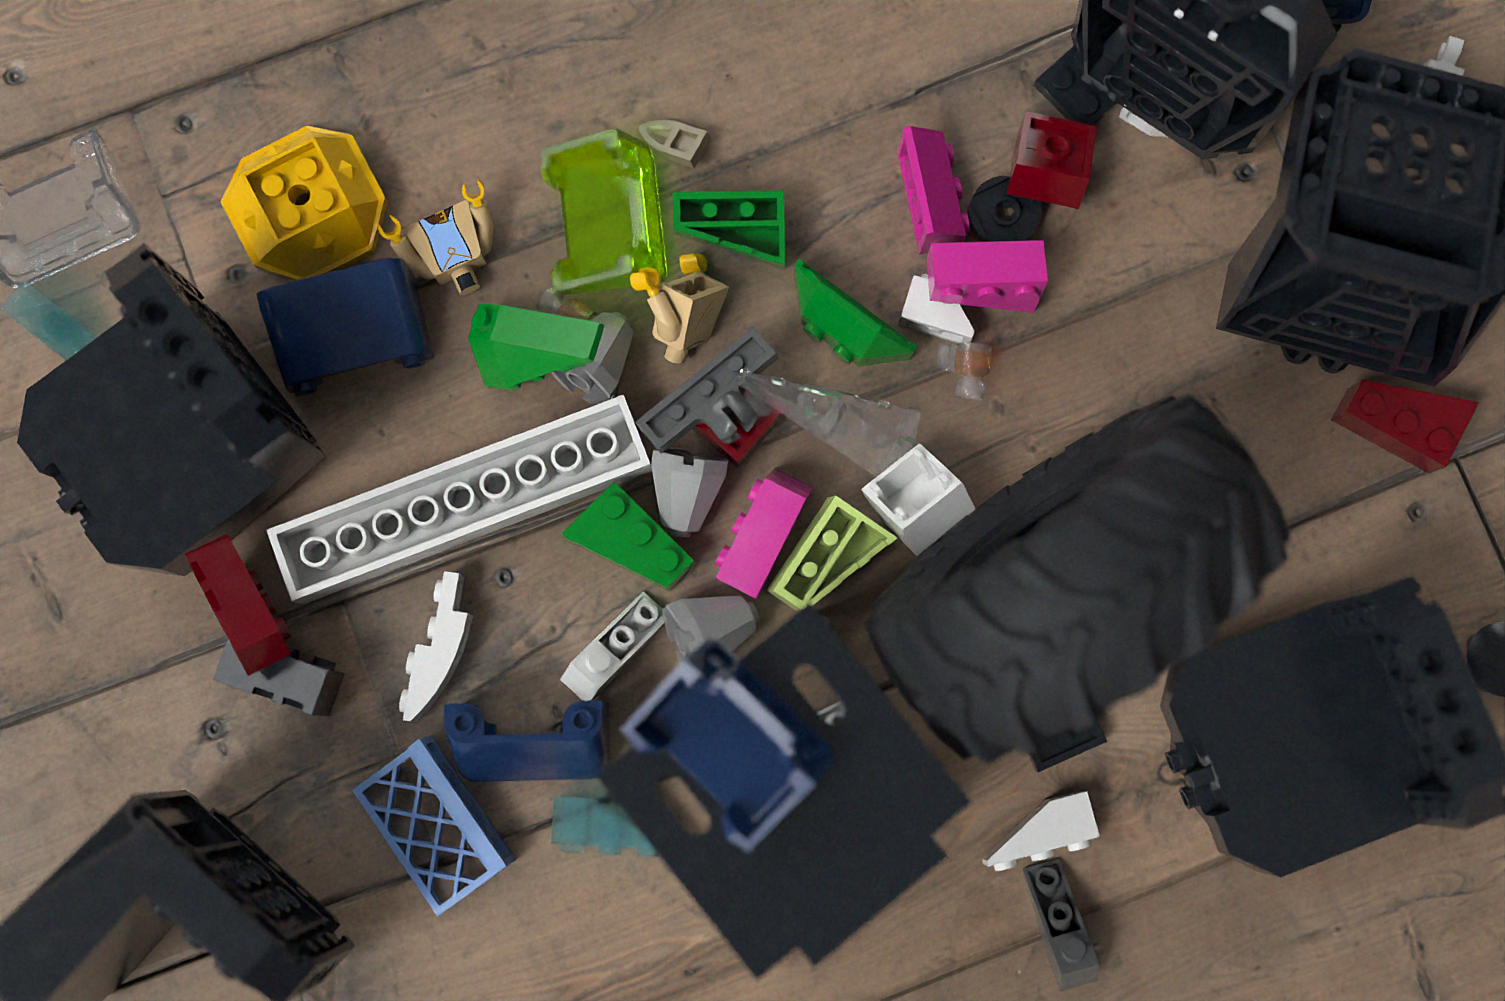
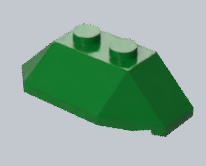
[794,258,918,367]

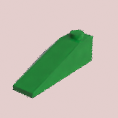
[468,304,605,391]

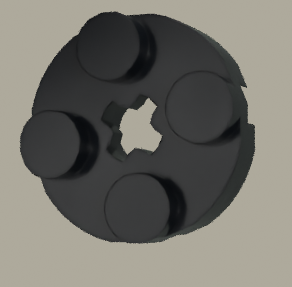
[968,176,1042,242]

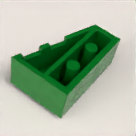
[673,190,785,269]
[560,482,695,591]

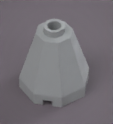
[550,312,634,405]
[651,448,729,537]
[662,596,759,663]

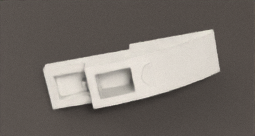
[399,571,473,722]

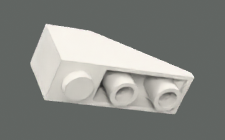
[560,591,665,701]
[982,790,1100,871]

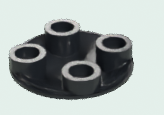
[1467,622,1505,697]

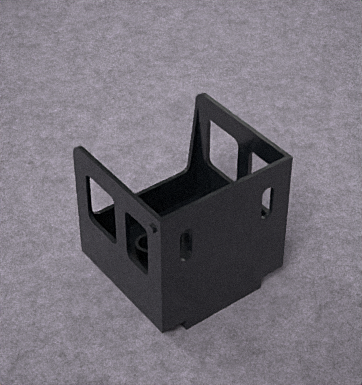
[596,603,971,980]

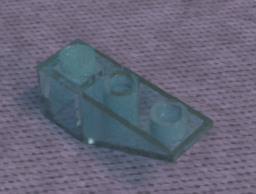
[0,278,98,360]
[551,796,659,857]

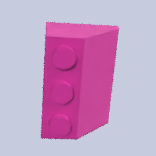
[897,126,970,254]

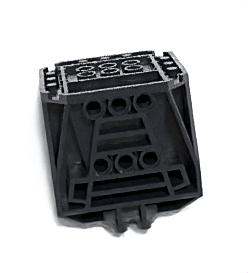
[1071,0,1342,160]
[1216,48,1505,387]
[17,243,326,577]
[1160,576,1505,878]
[0,790,355,1001]

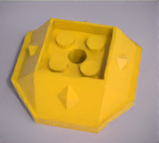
[221,126,388,281]

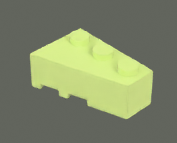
[767,496,897,611]

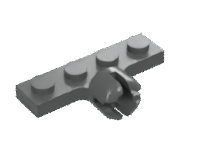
[635,327,779,454]

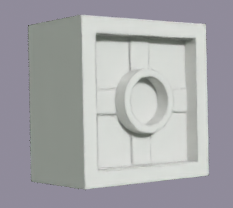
[861,443,976,556]

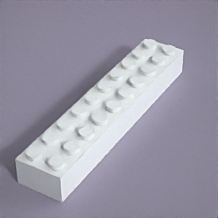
[267,395,652,605]

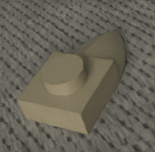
[638,120,711,169]

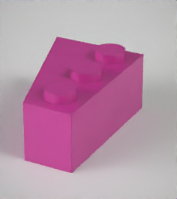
[715,468,814,599]

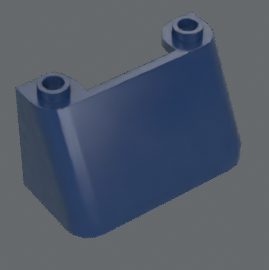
[256,258,433,396]
[621,639,833,853]
[444,700,610,782]

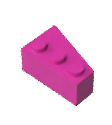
[926,240,1048,313]

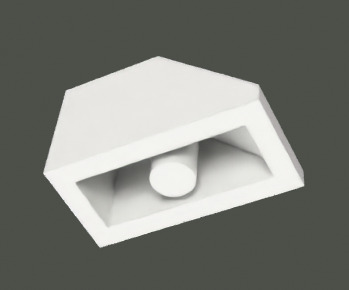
[898,274,974,346]

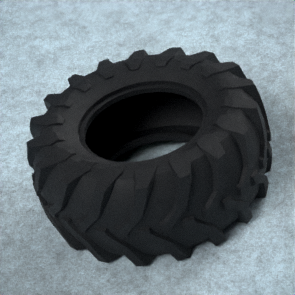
[864,393,1291,764]

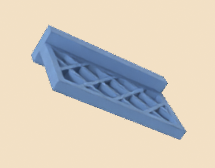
[352,735,517,917]

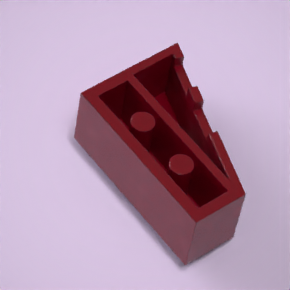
[1331,380,1479,473]
[184,534,291,676]

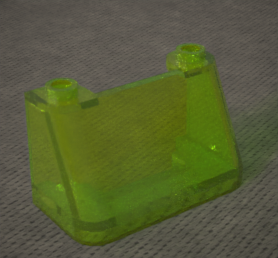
[540,128,667,295]

